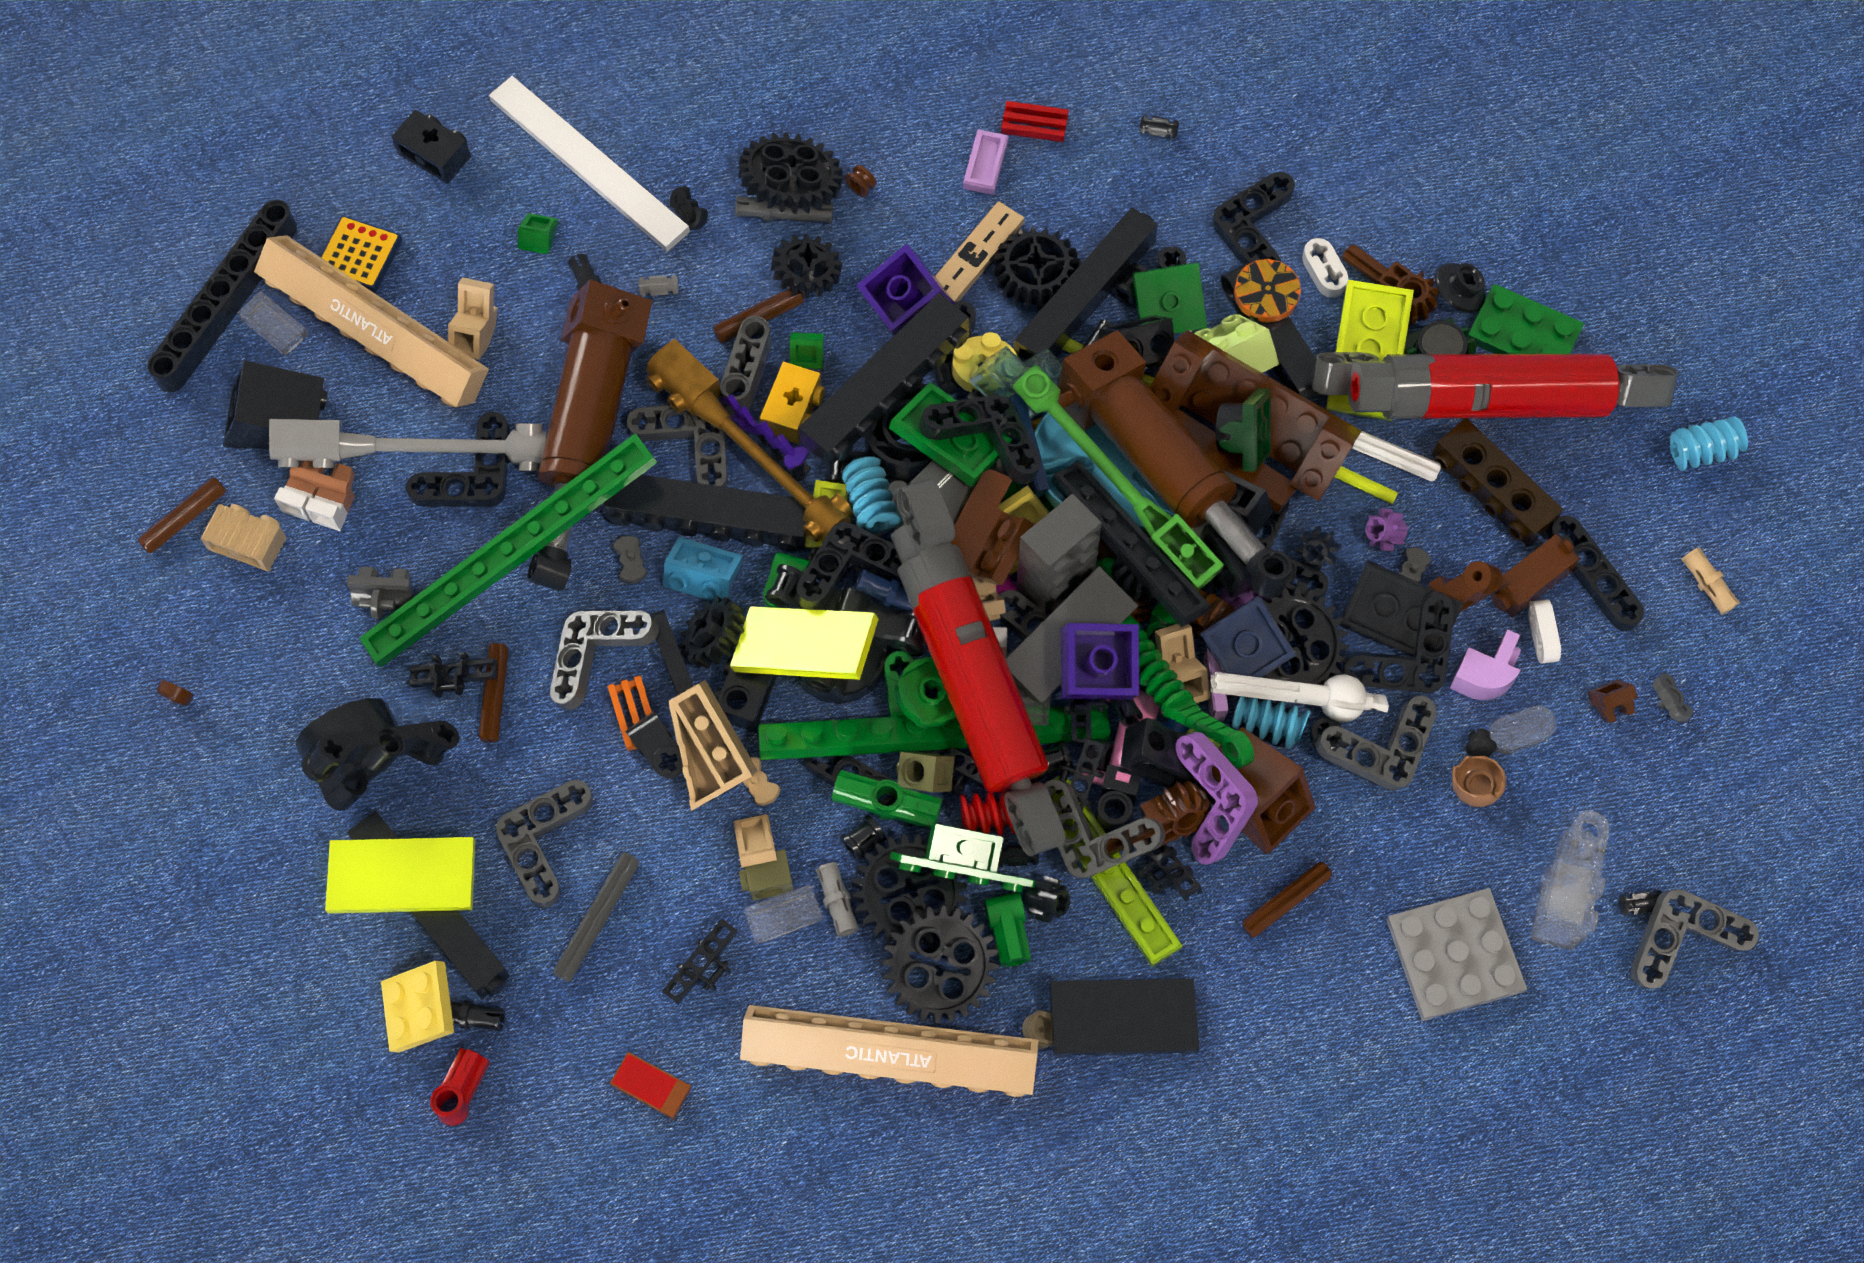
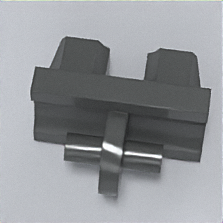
[346,566,413,619]

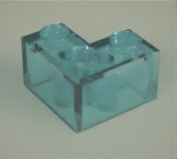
[969,346,1063,419]

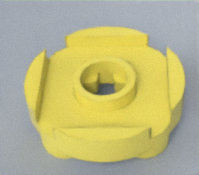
[952,332,1019,396]

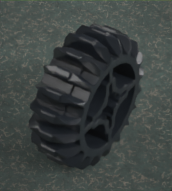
[993,226,1081,311]

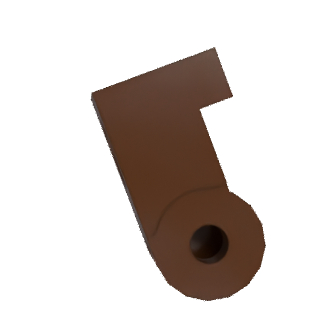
[1429,561,1503,613]

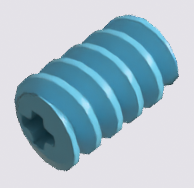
[1670,416,1748,471]
[842,457,901,534]
[1232,696,1310,750]

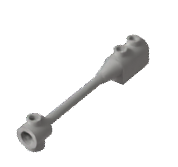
[269,419,546,471]

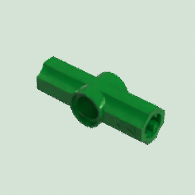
[832,770,943,829]

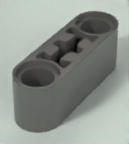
[720,316,772,410]

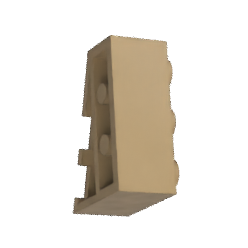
[668,680,758,811]

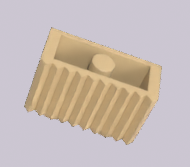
[201,504,286,572]

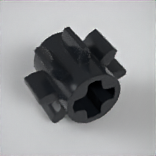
[1296,526,1341,570]
[1025,876,1070,923]

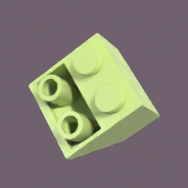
[1194,314,1280,373]

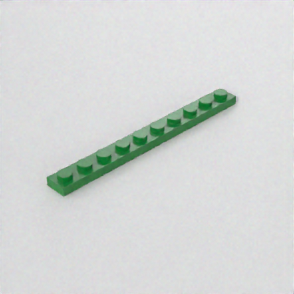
[359,433,658,667]
[758,707,1110,760]

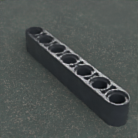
[148,199,297,393]

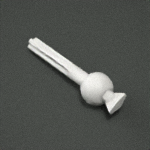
[1210,672,1389,723]

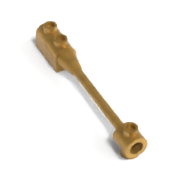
[646,338,854,542]

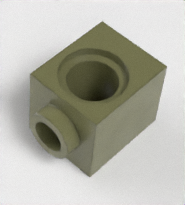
[896,751,955,792]
[739,849,794,901]

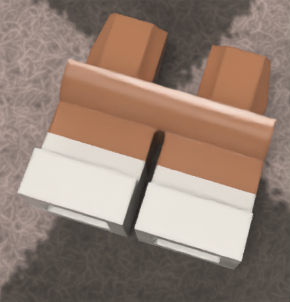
[274,460,355,531]

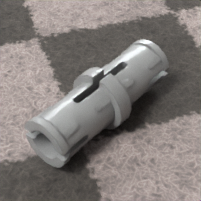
[816,862,859,937]

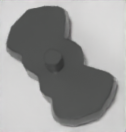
[612,536,648,584]
[1399,547,1431,582]
[1652,673,1693,722]

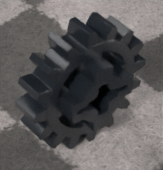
[770,234,842,298]
[679,596,746,669]

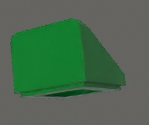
[518,213,558,254]

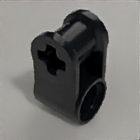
[625,711,683,778]

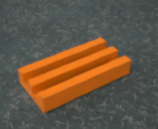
[607,675,652,752]

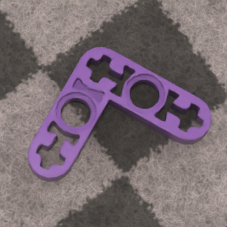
[1176,732,1258,865]

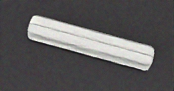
[1352,431,1441,481]

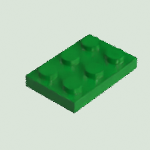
[1468,284,1585,354]
[889,382,1012,487]

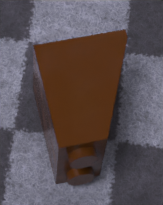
[1197,727,1316,855]

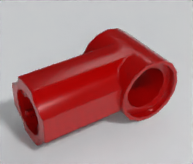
[430,1048,490,1126]

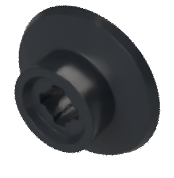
[1435,263,1485,313]

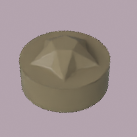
[1022,1011,1053,1049]

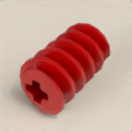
[960,790,1016,836]

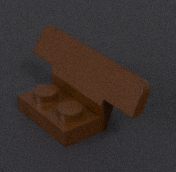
[951,470,1035,586]

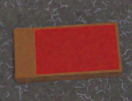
[609,1052,692,1120]

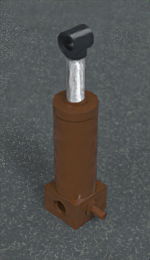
[527,279,653,591]
[1058,330,1292,598]

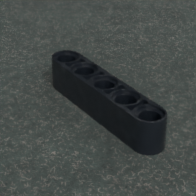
[1220,262,1324,401]

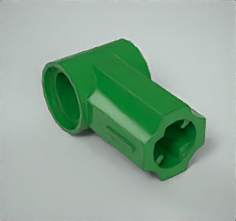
[984,892,1031,967]

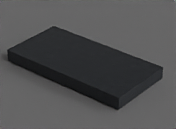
[1049,979,1199,1056]

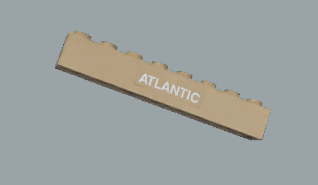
[254,235,489,407]
[740,1005,1039,1097]

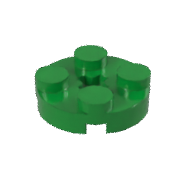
[895,657,956,729]

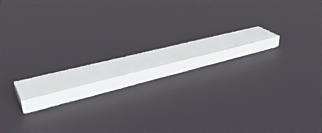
[489,76,690,252]

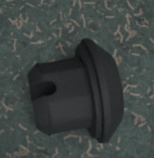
[1465,728,1497,757]

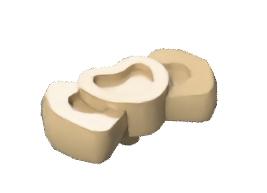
[743,757,780,806]

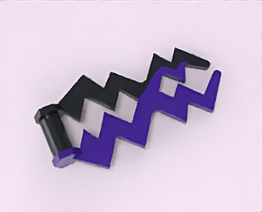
[719,394,811,482]

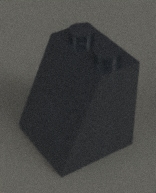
[223,360,328,449]

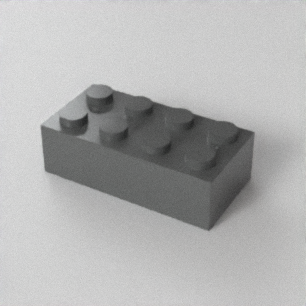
[1017,494,1102,615]

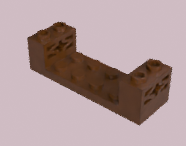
[1150,330,1362,501]

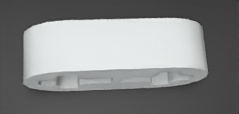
[1302,238,1348,298]
[1528,599,1561,664]

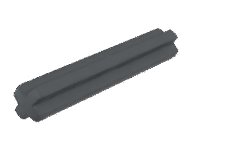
[553,853,639,982]

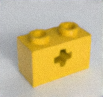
[760,362,825,444]

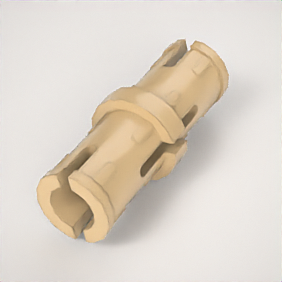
[1681,547,1740,615]

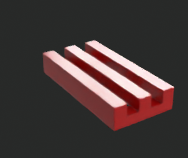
[1001,101,1069,142]

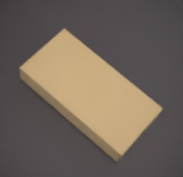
[733,814,777,867]

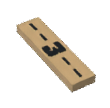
[935,201,1024,302]

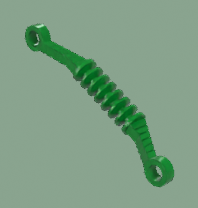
[1095,557,1254,769]

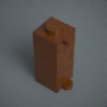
[1491,534,1580,618]

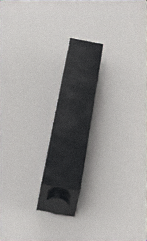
[1014,207,1158,370]
[347,810,511,999]

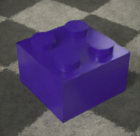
[856,243,955,335]
[1061,623,1139,700]

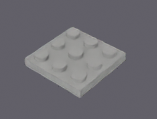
[1386,888,1527,1021]

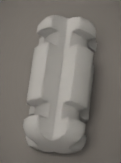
[639,275,679,296]

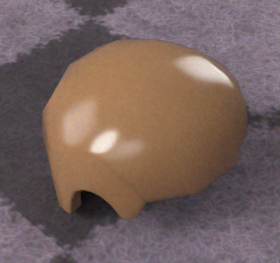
[1452,756,1507,807]

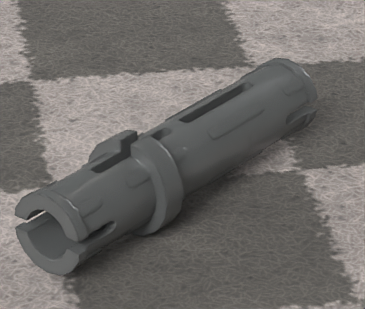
[735,195,833,224]

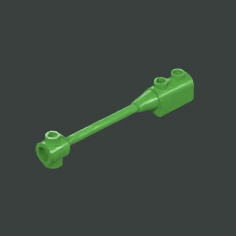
[1012,365,1224,591]

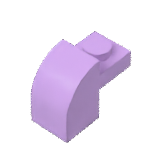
[1449,629,1521,700]

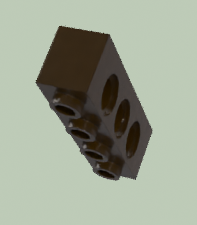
[1432,418,1563,547]

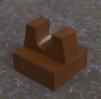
[1587,680,1638,723]

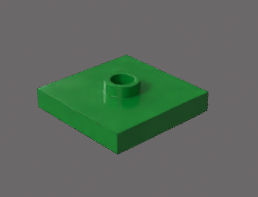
[1132,262,1207,334]

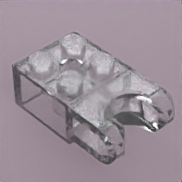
[1530,811,1609,951]

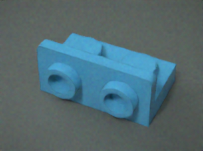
[663,537,743,601]

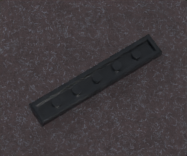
[1051,461,1211,627]

